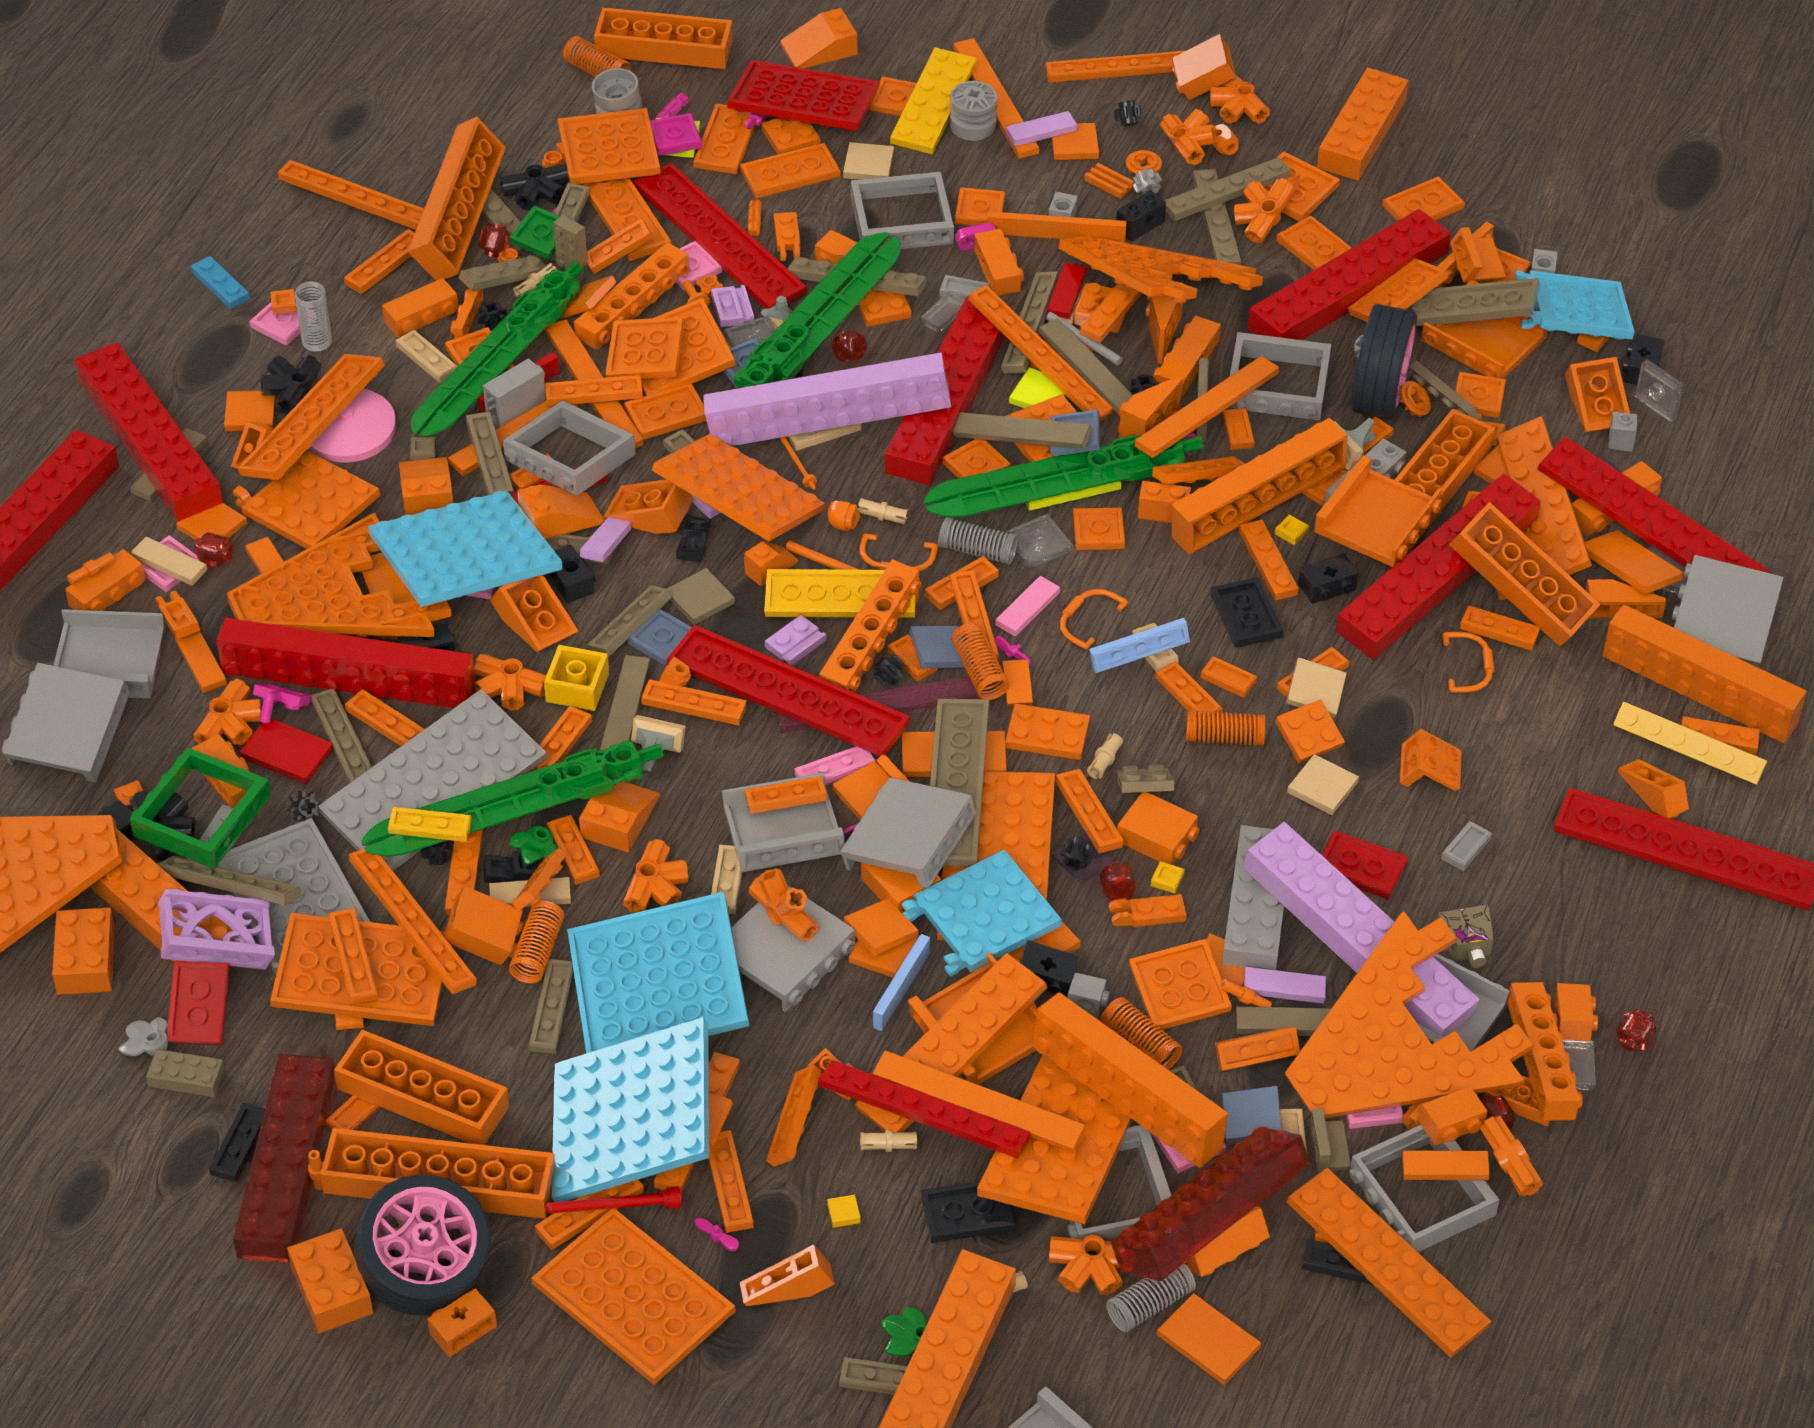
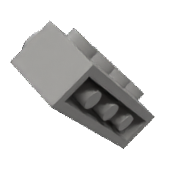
[1324,439,1407,504]

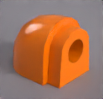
[1213,124,1238,155]
[827,501,860,532]
[659,657,691,687]

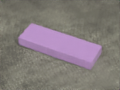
[1006,111,1077,146]
[580,517,631,562]
[1244,967,1326,1004]

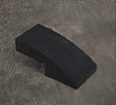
[676,516,711,562]
[483,851,540,883]

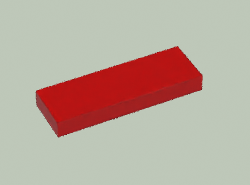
[1047,263,1087,319]

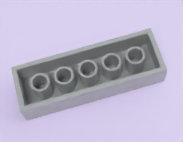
[1222,825,1284,970]

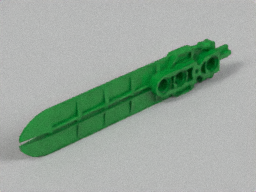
[734,232,900,388]
[411,262,583,437]
[924,435,1204,517]
[362,741,664,856]

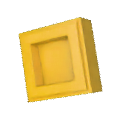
[1275,514,1309,545]
[1150,861,1185,894]
[827,1195,860,1228]

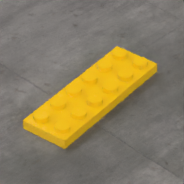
[890,47,976,155]
[764,569,916,618]

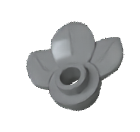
[118,1017,168,1056]

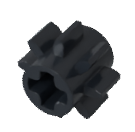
[1114,100,1142,126]
[478,301,507,331]
[1130,374,1159,395]
[873,654,904,686]
[287,790,321,821]
[1060,837,1094,870]
[421,840,453,865]

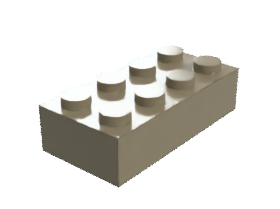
[553,215,588,278]
[146,1049,225,1097]

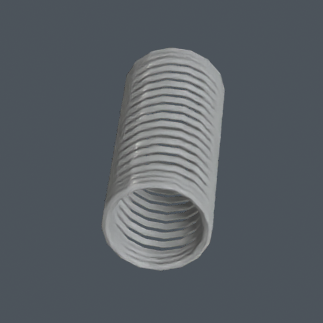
[295,281,332,351]
[938,517,1018,565]
[1107,1259,1196,1332]

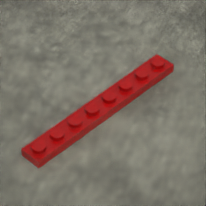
[819,1060,1031,1158]

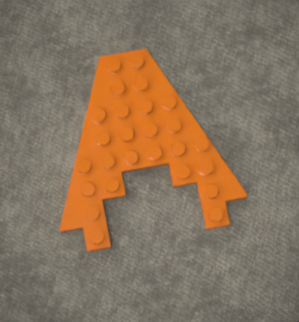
[1059,235,1263,303]
[227,513,451,637]
[0,815,123,953]
[1285,912,1533,1118]

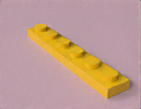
[1613,702,1768,785]

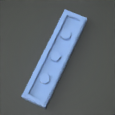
[1089,618,1190,673]
[873,934,930,1031]

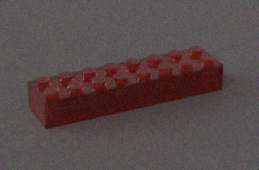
[233,1054,336,1263]
[1111,1127,1310,1282]

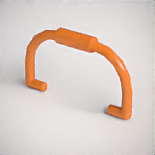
[860,533,939,572]
[1060,589,1128,650]
[1442,631,1495,693]

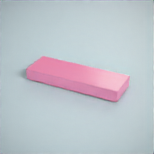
[995,576,1060,637]
[794,746,876,785]

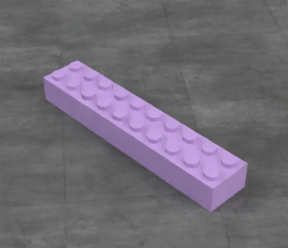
[704,353,951,446]
[1242,822,1480,1037]

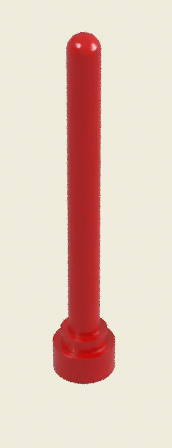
[545,1186,681,1214]

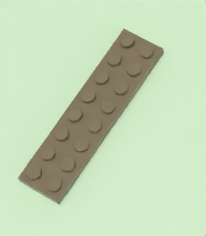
[930,699,989,866]

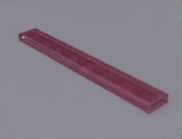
[776,676,981,733]

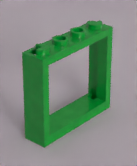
[130,747,271,869]

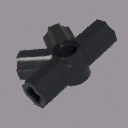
[500,164,570,211]
[260,355,321,415]
[129,791,196,861]

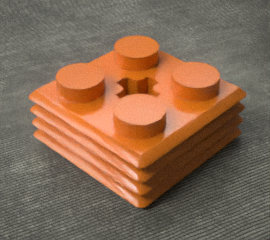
[1074,283,1125,333]

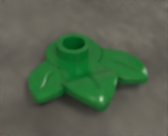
[509,826,558,865]
[881,1307,927,1357]

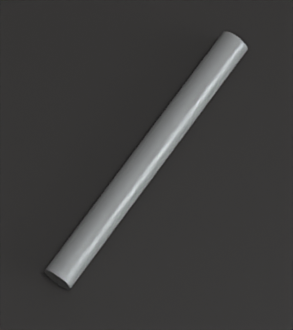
[1046,312,1123,366]

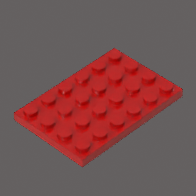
[727,60,880,131]

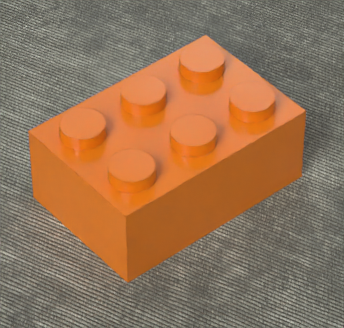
[52,907,115,995]
[287,1228,373,1334]

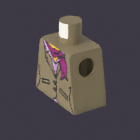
[1438,905,1493,968]

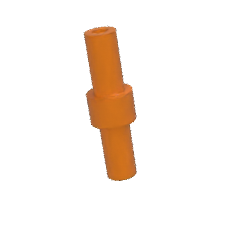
[66,552,115,584]
[1220,979,1272,1007]
[308,1150,323,1190]

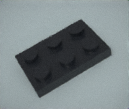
[1210,577,1283,648]
[921,1181,1015,1243]

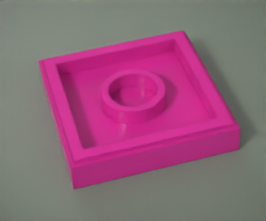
[650,113,702,156]

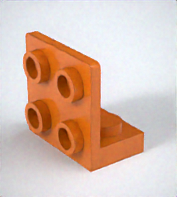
[1450,227,1506,282]
[1400,729,1462,791]

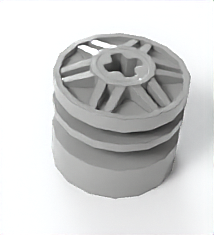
[592,68,643,114]
[950,81,997,141]

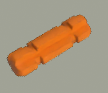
[748,199,762,237]

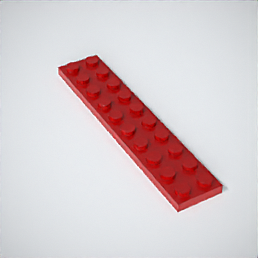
[634,162,807,309]
[1537,436,1770,573]
[667,625,910,756]
[1554,788,1814,911]

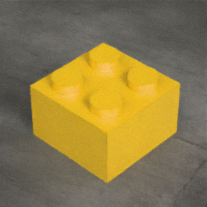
[544,645,609,711]

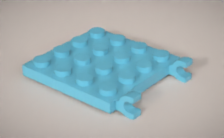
[1515,270,1635,340]
[902,849,1062,977]

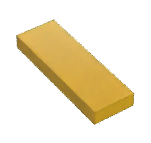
[388,807,472,842]

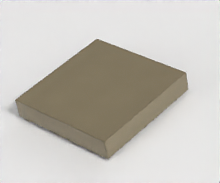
[667,568,735,625]

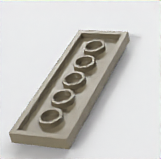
[1406,278,1540,326]

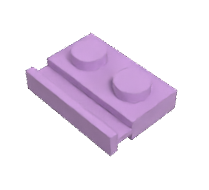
[711,285,754,327]
[765,615,826,666]

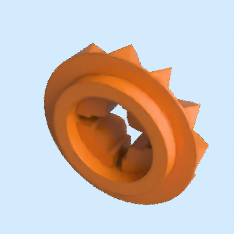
[1126,150,1162,175]
[1398,381,1431,418]

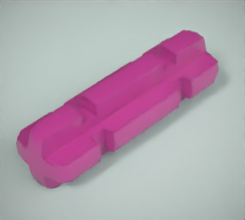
[656,93,689,118]

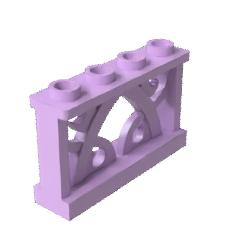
[158,889,275,970]

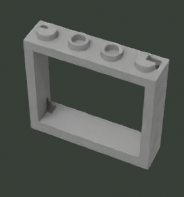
[851,172,954,252]
[1228,332,1331,420]
[503,400,636,496]
[1067,1125,1178,1242]
[1349,1125,1499,1252]

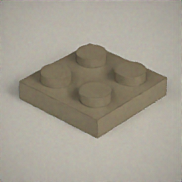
[1116,765,1174,793]

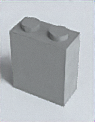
[483,358,546,429]

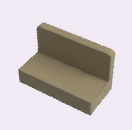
[1310,1109,1351,1172]

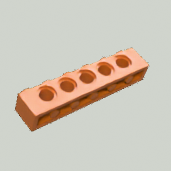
[574,242,690,350]
[819,559,921,692]
[1507,982,1582,1121]

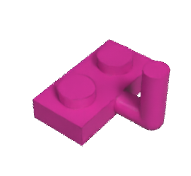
[253,683,312,723]

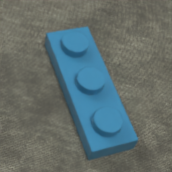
[191,256,250,310]

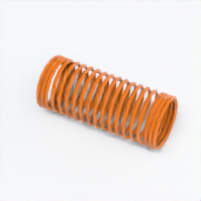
[563,36,631,77]
[951,623,1009,700]
[1186,710,1265,747]
[509,901,565,983]
[1101,997,1182,1070]

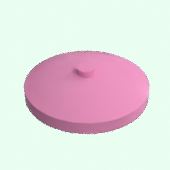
[308,389,396,463]

